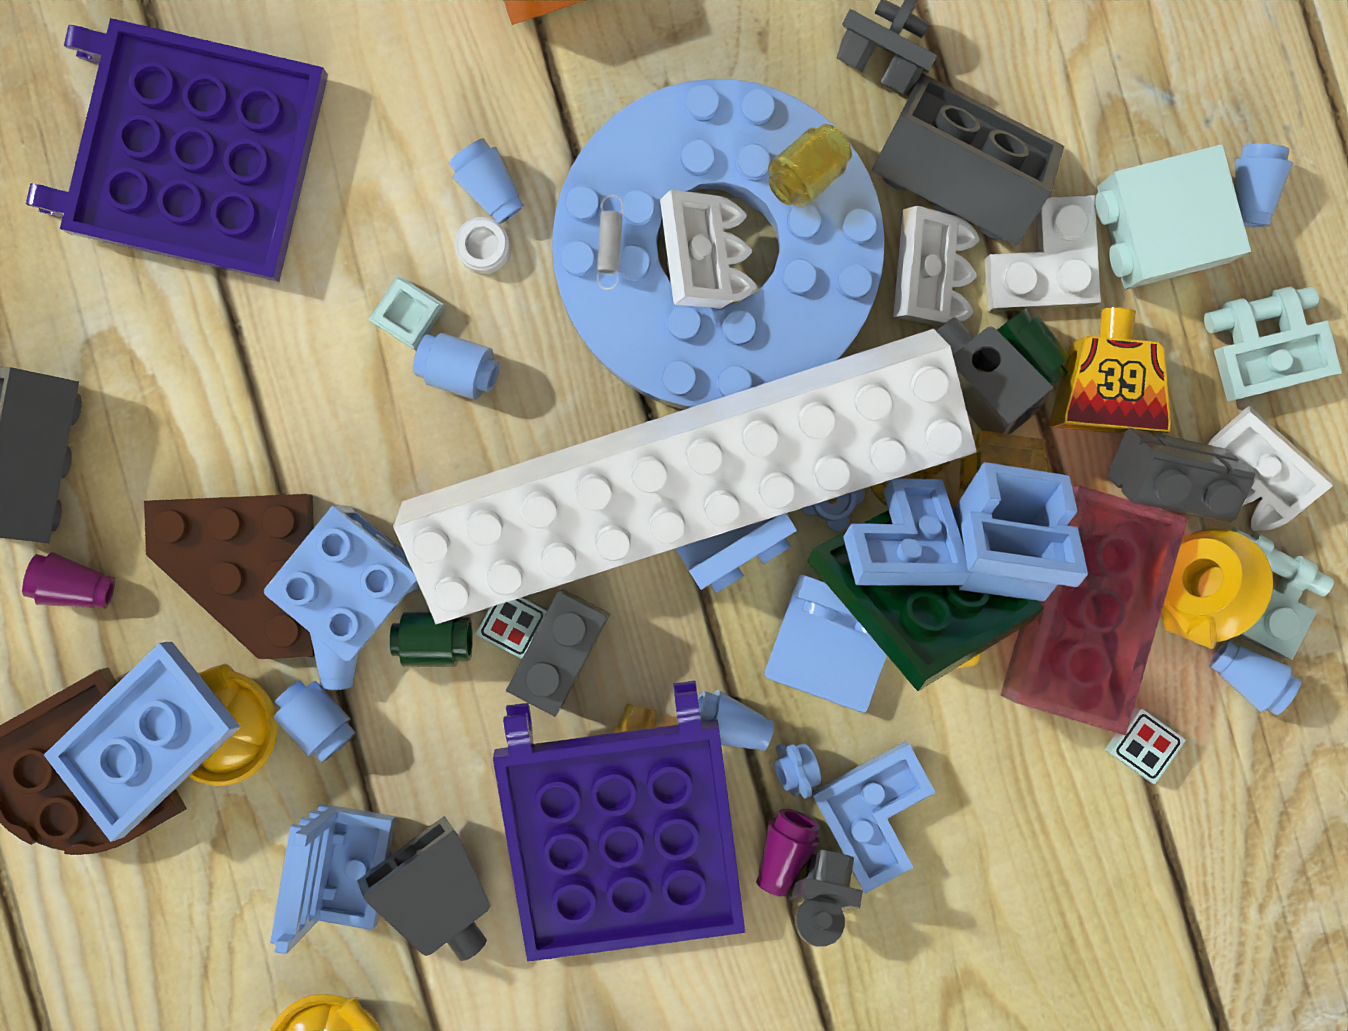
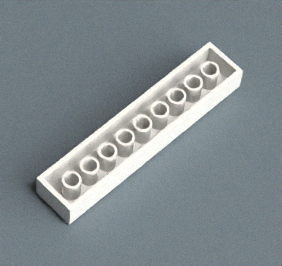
[393,329,977,624]

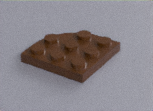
[0,667,187,855]

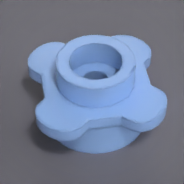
[801,489,865,531]
[774,743,821,799]

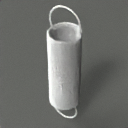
[597,195,623,290]

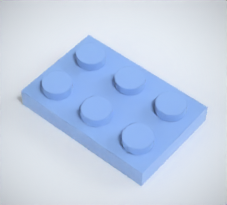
[44,642,241,842]

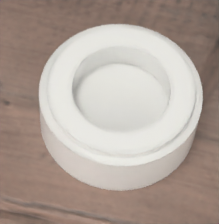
[455,217,511,274]

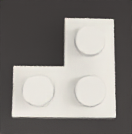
[985,195,1101,312]

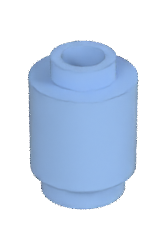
[413,333,499,400]
[273,680,356,763]

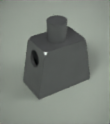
[936,317,1054,446]
[357,816,491,961]

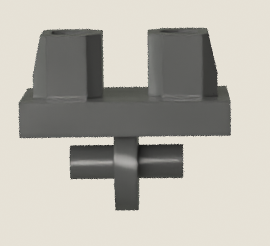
[837,0,938,96]
[788,849,863,947]

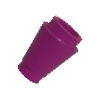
[22,552,115,609]
[756,809,820,897]

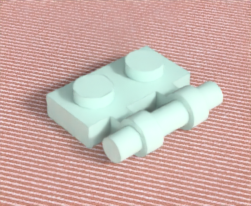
[1204,286,1342,402]
[1231,528,1334,660]

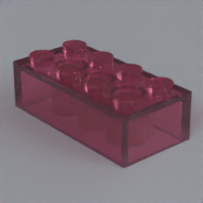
[1000,485,1188,736]

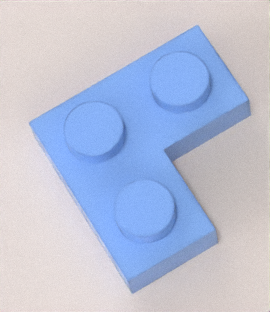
[843,478,972,585]
[812,741,936,893]

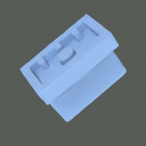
[264,505,420,661]
[764,574,887,713]

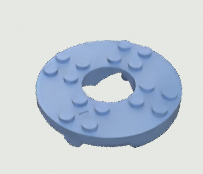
[552,79,884,410]

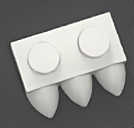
[660,190,757,309]
[893,206,980,326]
[1207,405,1333,531]

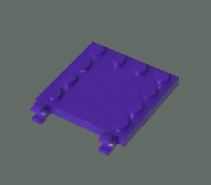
[26,18,328,282]
[493,681,745,962]

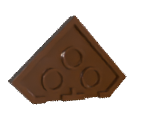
[144,494,315,659]

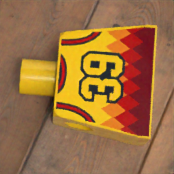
[1049,308,1171,436]

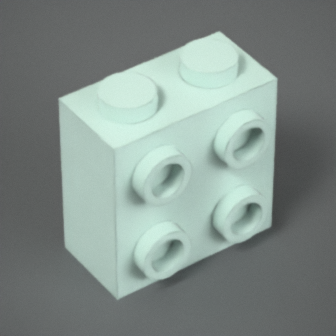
[1095,144,1251,290]

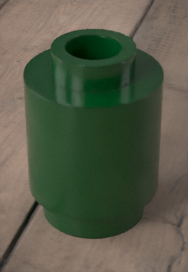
[997,308,1071,385]
[390,612,473,667]

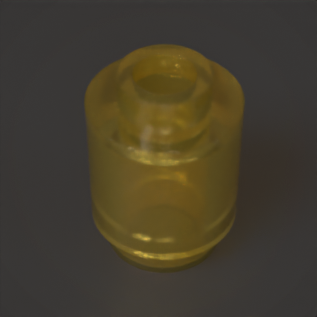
[768,124,852,207]

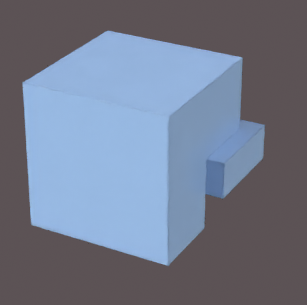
[953,462,1088,602]

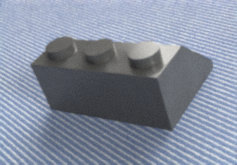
[871,73,1064,246]
[0,366,82,544]

